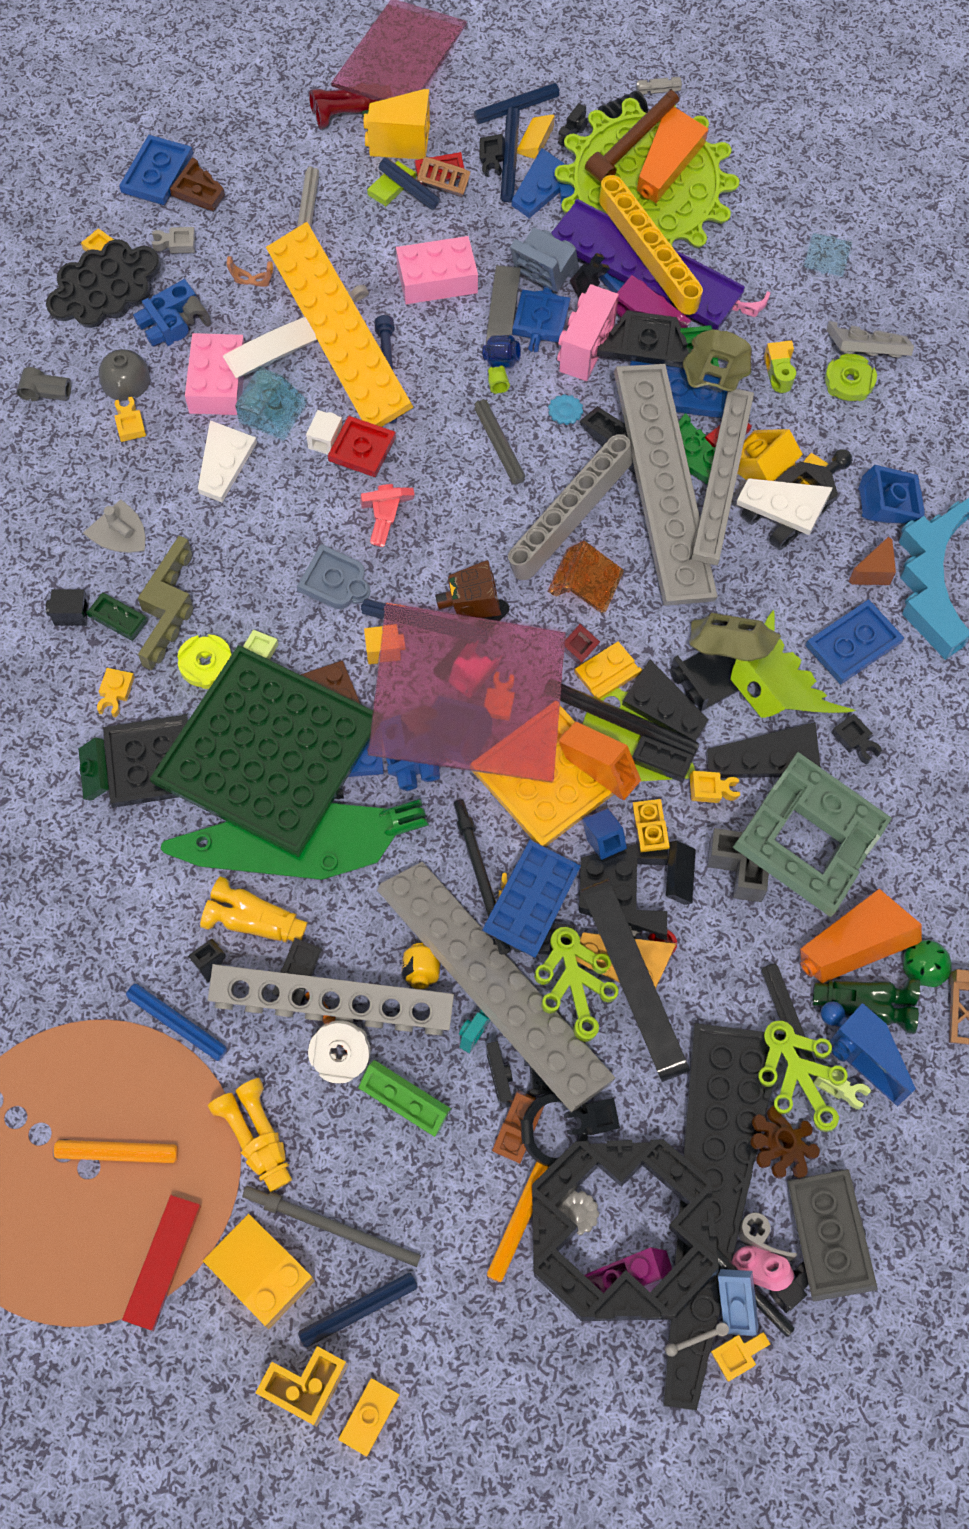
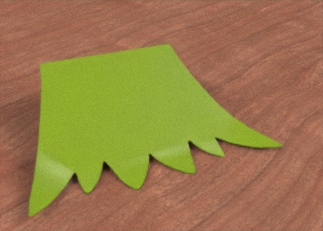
[731,610,856,718]

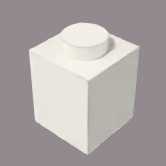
[306,410,343,454]

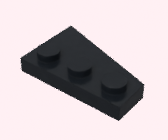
[622,659,709,741]

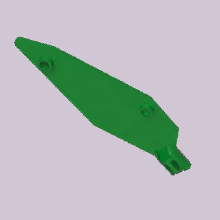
[161,799,429,880]

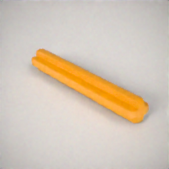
[54,1140,178,1163]
[487,1162,549,1282]

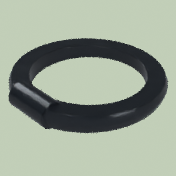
[521,1092,588,1167]

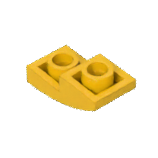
[633,799,670,852]

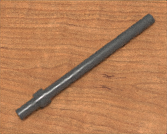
[242,1185,421,1267]

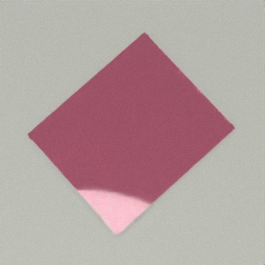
[367,603,566,783]

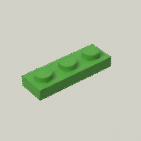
[358,1060,451,1137]

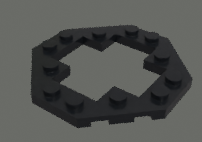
[532,1139,719,1321]

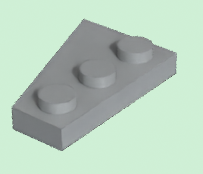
[827,321,914,358]

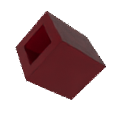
[559,624,600,665]

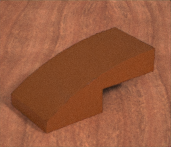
[492,1090,545,1164]

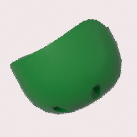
[902,940,952,987]

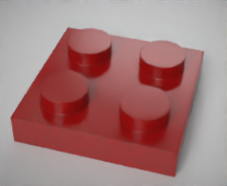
[328,416,396,478]

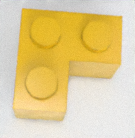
[255,1346,348,1427]

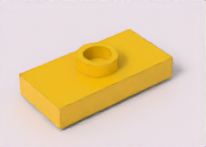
[338,1378,400,1457]

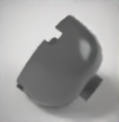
[99,349,151,401]

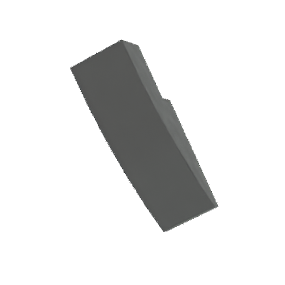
[486,265,521,346]

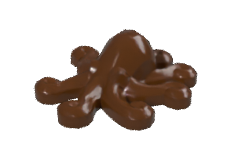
[750,1105,820,1179]

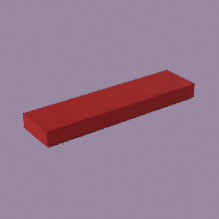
[122,1195,201,1332]

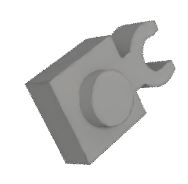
[152,227,195,253]

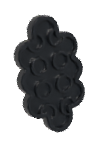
[46,239,161,328]

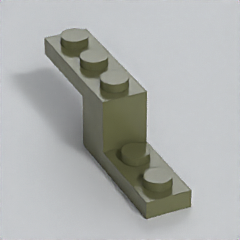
[138,536,193,670]

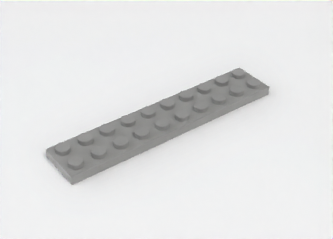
[614,364,718,606]
[377,862,615,1113]

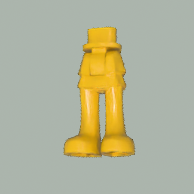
[208,1078,292,1192]

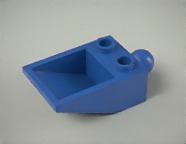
[820,1001,916,1107]

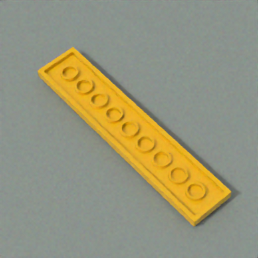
[266,222,414,427]

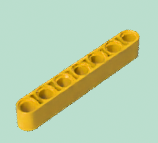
[599,175,703,315]

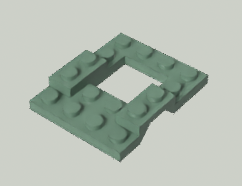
[733,752,892,917]

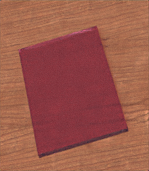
[331,0,467,101]

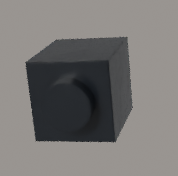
[46,589,89,626]

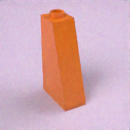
[637,107,709,203]
[800,889,922,983]

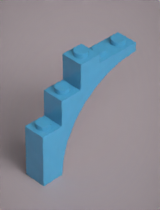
[899,498,969,660]

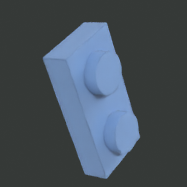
[718,1269,759,1336]

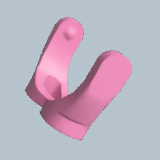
[732,291,771,317]

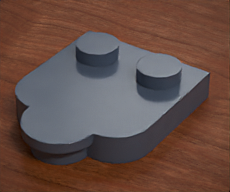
[297,544,370,609]

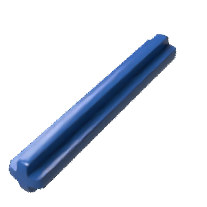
[126,984,227,1061]

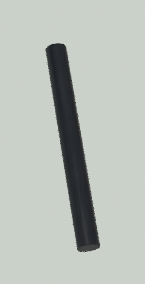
[716,1247,795,1337]

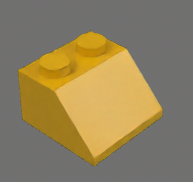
[737,429,803,481]

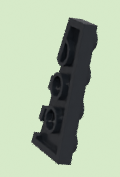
[706,722,821,778]

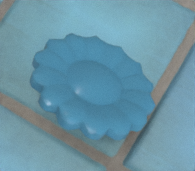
[548,394,583,425]

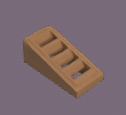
[417,156,471,197]

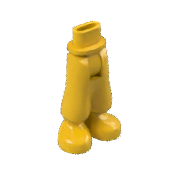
[200,876,308,943]

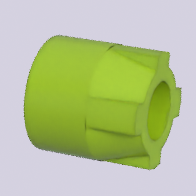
[488,365,510,394]

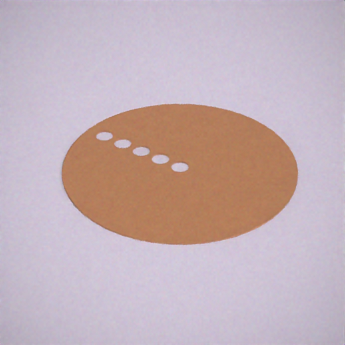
[0,1020,241,1327]

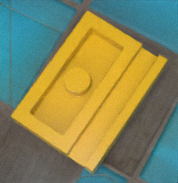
[574,641,642,700]

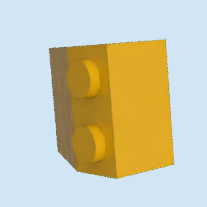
[203,1214,315,1329]

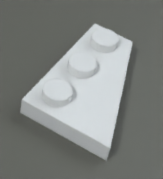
[198,421,257,502]
[737,478,833,535]

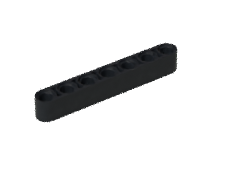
[581,878,690,1082]

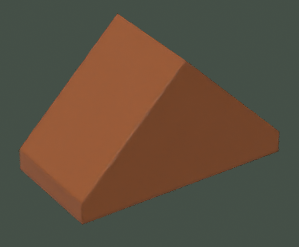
[849,536,896,585]

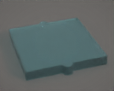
[804,233,852,277]

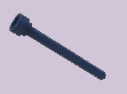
[374,315,397,424]

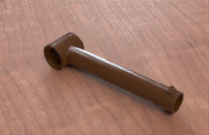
[585,90,680,184]

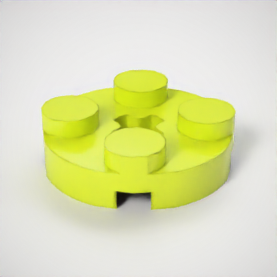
[177,634,232,689]

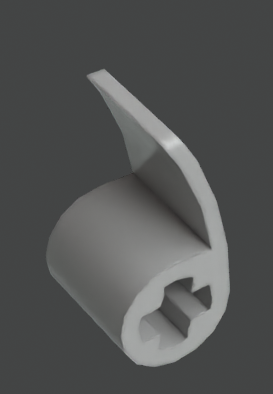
[738,1213,798,1261]

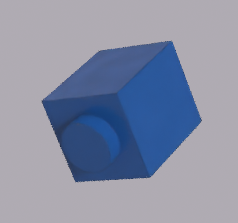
[582,808,627,860]

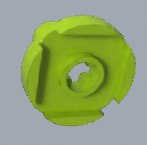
[825,354,877,401]

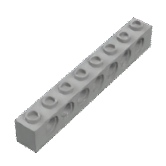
[208,964,454,1036]

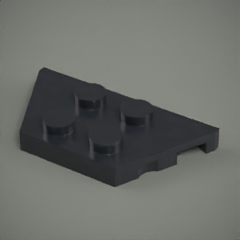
[597,310,689,368]

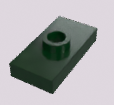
[87,592,148,641]
[78,737,109,801]

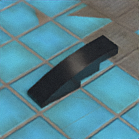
[580,406,636,475]

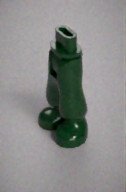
[812,977,920,1034]

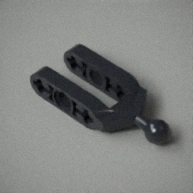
[741,449,853,550]

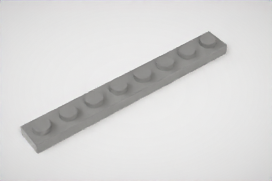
[691,389,754,566]

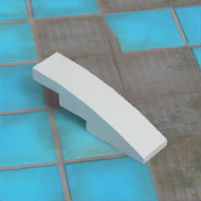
[223,317,317,379]

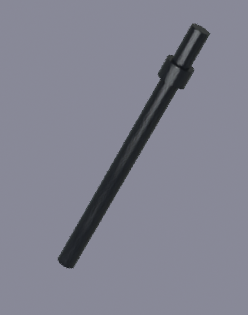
[453,799,511,955]

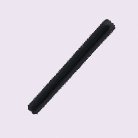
[544,679,699,756]

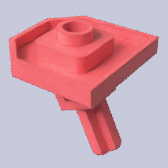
[360,484,415,547]

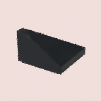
[188,939,226,982]

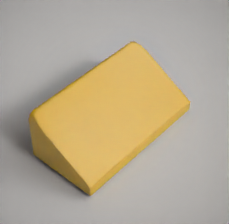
[517,115,555,159]

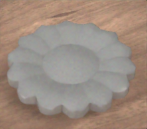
[558,1191,599,1236]

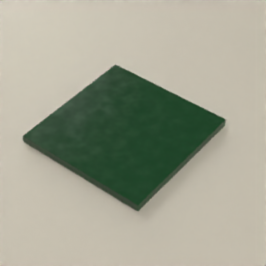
[150,645,383,858]

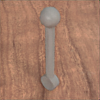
[665,1323,729,1357]

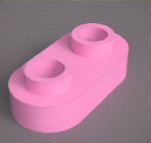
[732,1246,794,1291]

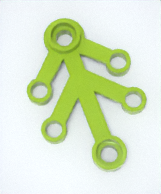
[534,927,619,1042]
[759,1021,848,1132]

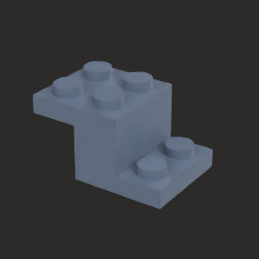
[510,227,579,292]

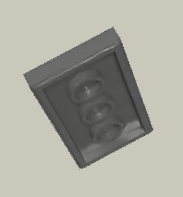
[787,1169,878,1302]

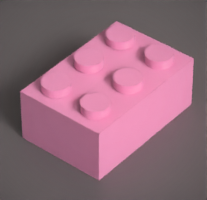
[396,236,478,304]
[557,284,619,381]
[185,333,245,415]

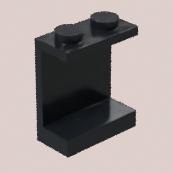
[670,652,755,711]

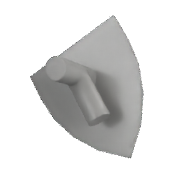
[83,499,146,553]

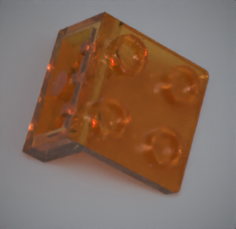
[548,540,624,613]

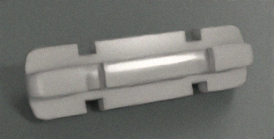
[636,76,682,95]

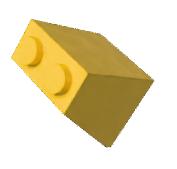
[364,89,430,159]

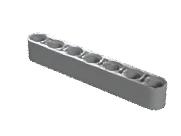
[508,435,633,580]

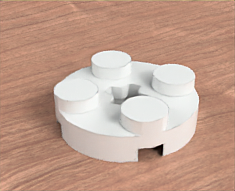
[308,1021,370,1083]

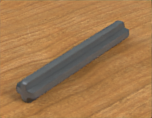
[474,399,525,485]

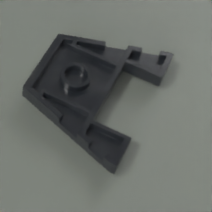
[579,843,668,940]

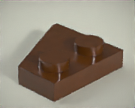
[170,157,225,212]

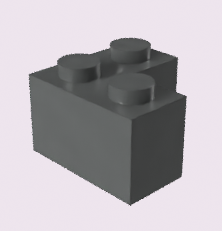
[707,828,769,902]

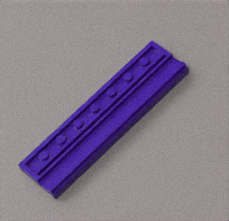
[551,199,745,330]

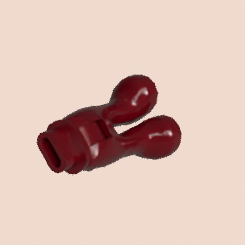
[309,85,393,129]

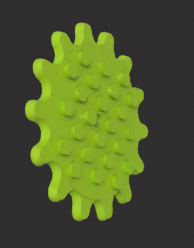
[554,98,740,248]

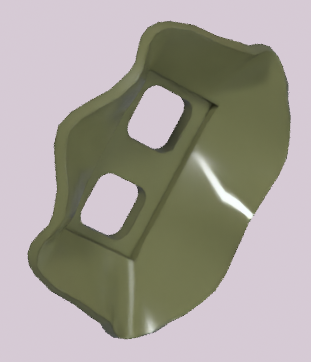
[683,330,752,393]
[689,613,781,661]

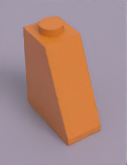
[558,721,641,800]

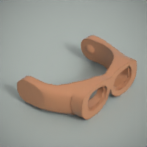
[227,256,273,287]

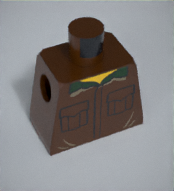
[435,560,501,620]

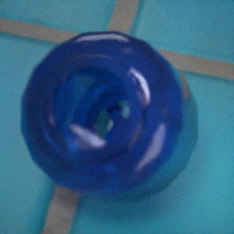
[482,335,521,368]

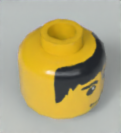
[401,943,441,989]

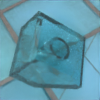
[235,367,307,440]

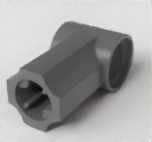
[16,367,72,401]

